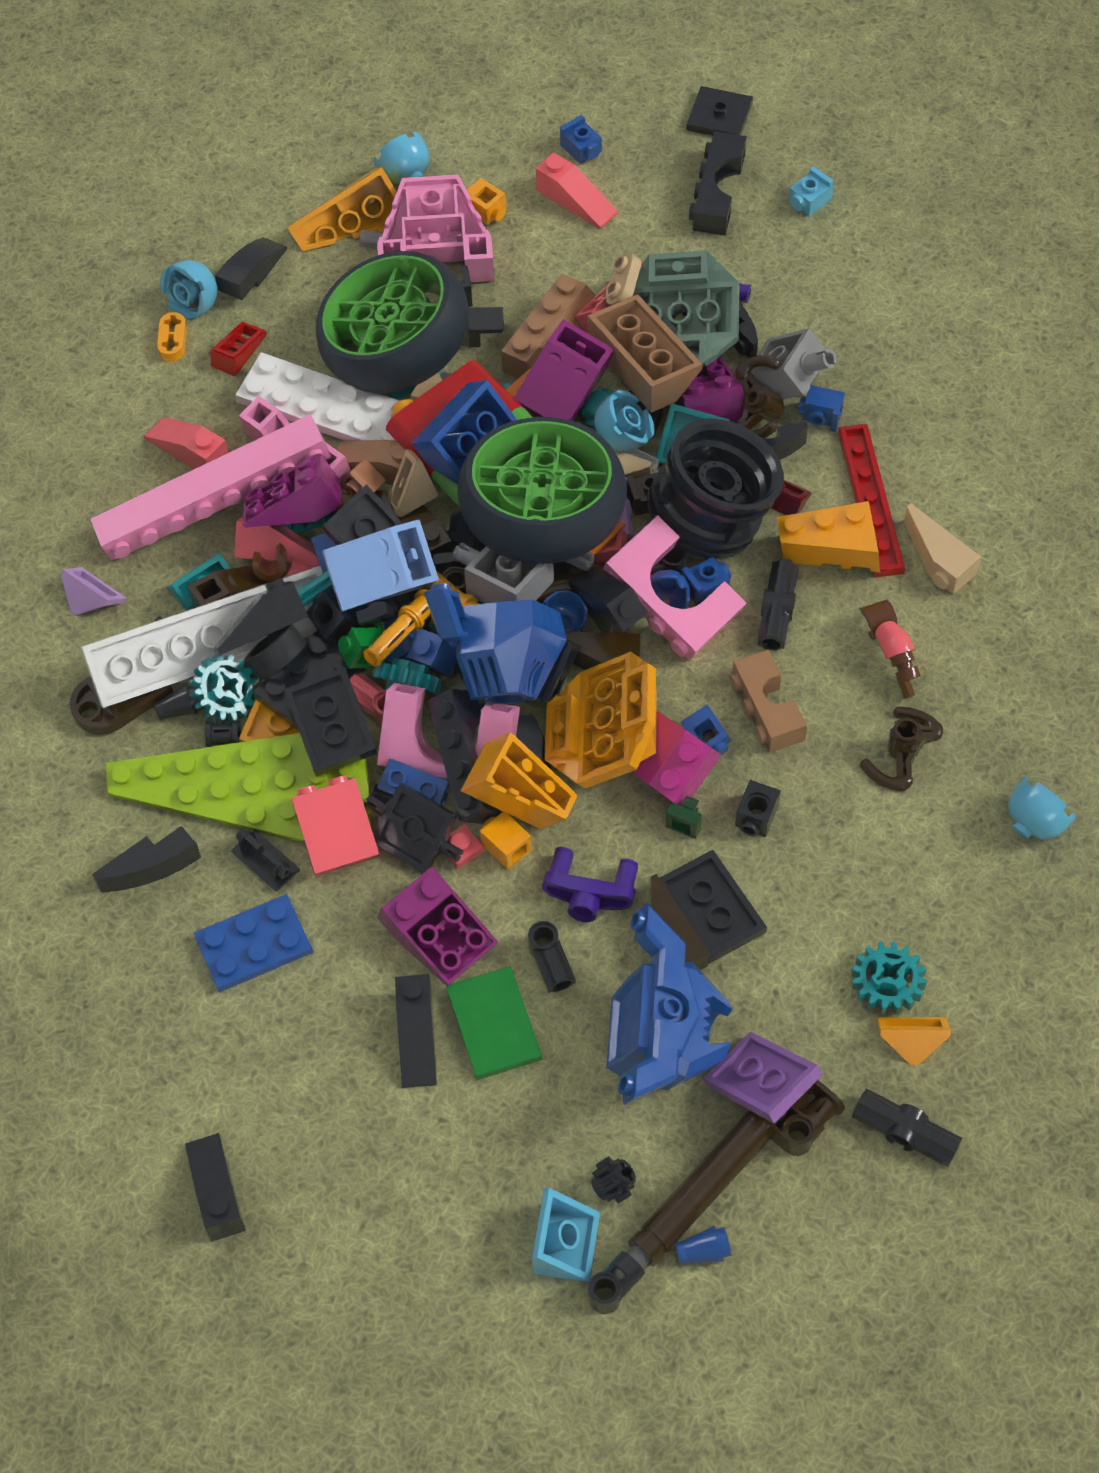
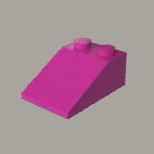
[632,710,721,806]

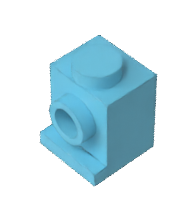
[789,166,834,216]

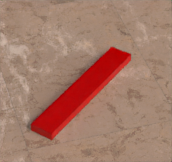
[837,424,905,578]

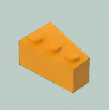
[776,501,880,573]
[461,732,578,829]

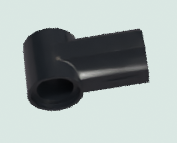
[528,921,576,993]

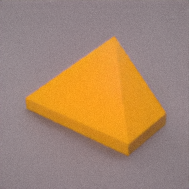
[877,1017,951,1065]

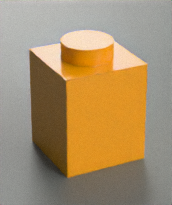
[480,812,532,870]

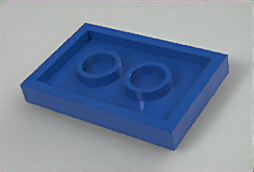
[194,894,313,993]

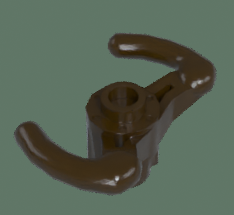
[735,355,785,439]
[860,707,943,791]

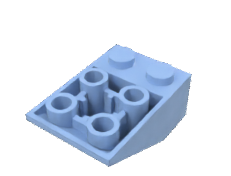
[322,520,439,612]

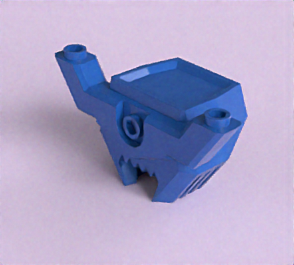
[424,584,567,705]
[606,903,733,1105]

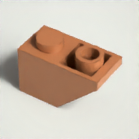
[341,458,386,495]

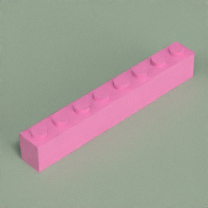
[91,414,331,560]

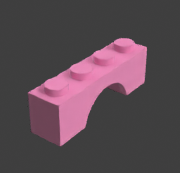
[239,396,351,481]

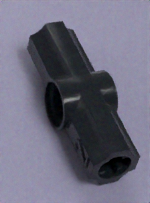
[758,558,798,651]
[852,1088,962,1167]

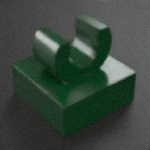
[666,796,702,839]

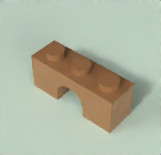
[729,649,807,753]

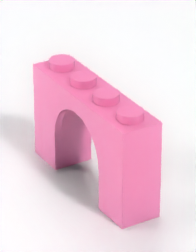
[603,515,747,660]
[377,682,520,779]

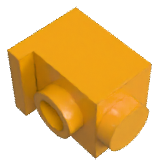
[467,178,507,225]

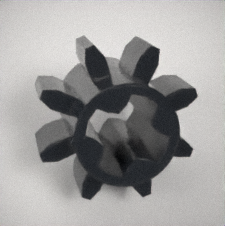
[591,1156,636,1203]

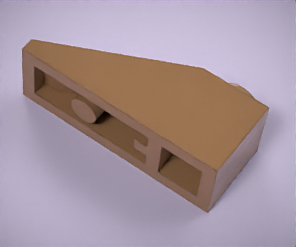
[336,440,406,486]

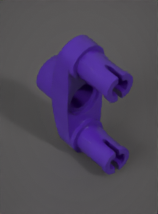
[542,847,638,922]

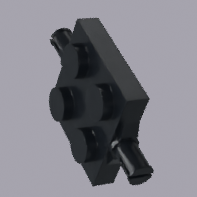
[364,783,464,873]

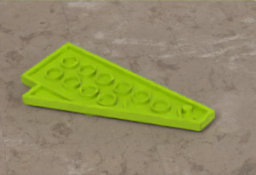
[106,733,373,843]

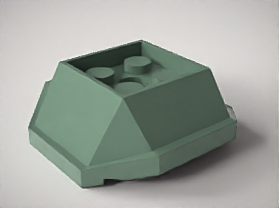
[633,250,739,367]

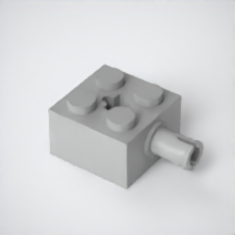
[749,328,837,400]
[453,542,554,603]

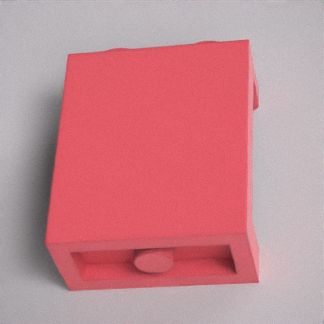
[291,775,379,876]

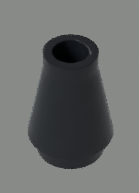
[154,684,204,720]

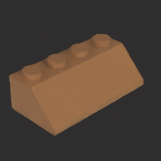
[501,274,596,379]
[588,294,703,413]

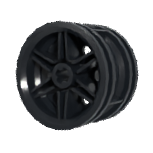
[647,418,784,559]

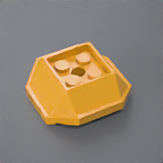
[545,651,657,789]

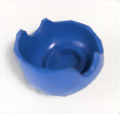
[650,570,690,609]
[543,590,588,632]

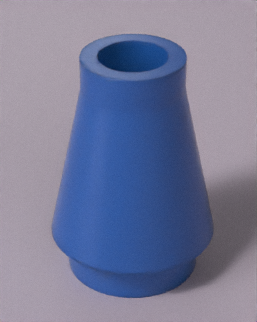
[676,1225,732,1264]

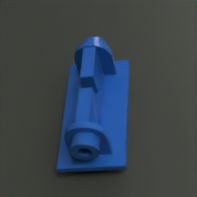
[377,759,449,805]

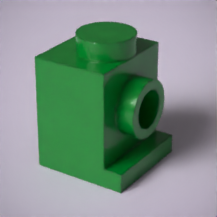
[338,623,388,668]

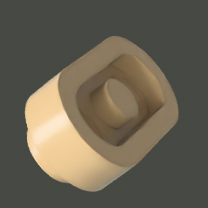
[605,252,641,305]

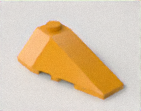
[287,167,397,252]

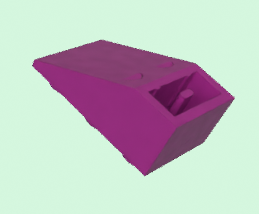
[514,319,614,421]
[675,356,744,422]
[242,453,342,528]
[377,867,499,986]

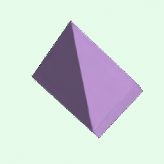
[61,567,126,615]

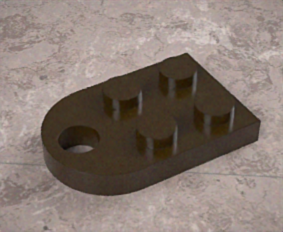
[70,676,173,734]

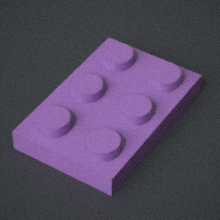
[703,1031,823,1124]

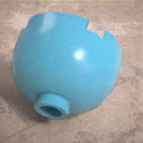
[373,132,430,185]
[160,260,218,320]
[594,390,654,452]
[1008,776,1076,840]

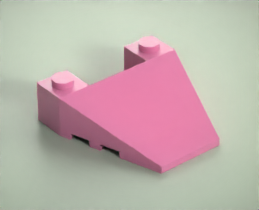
[377,174,494,282]

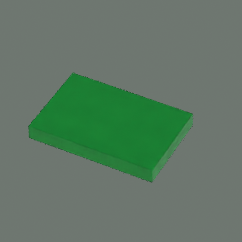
[446,966,542,1081]

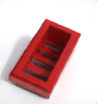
[210,322,267,376]

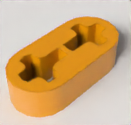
[157,312,187,362]

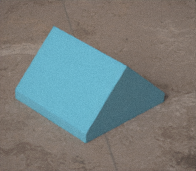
[532,1188,600,1282]

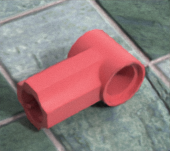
[349,672,387,727]

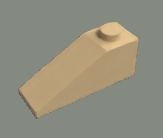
[904,503,981,595]

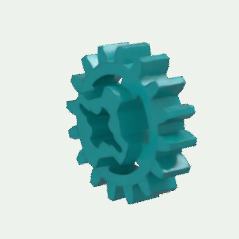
[189,653,259,723]
[372,658,443,694]
[851,941,927,1015]

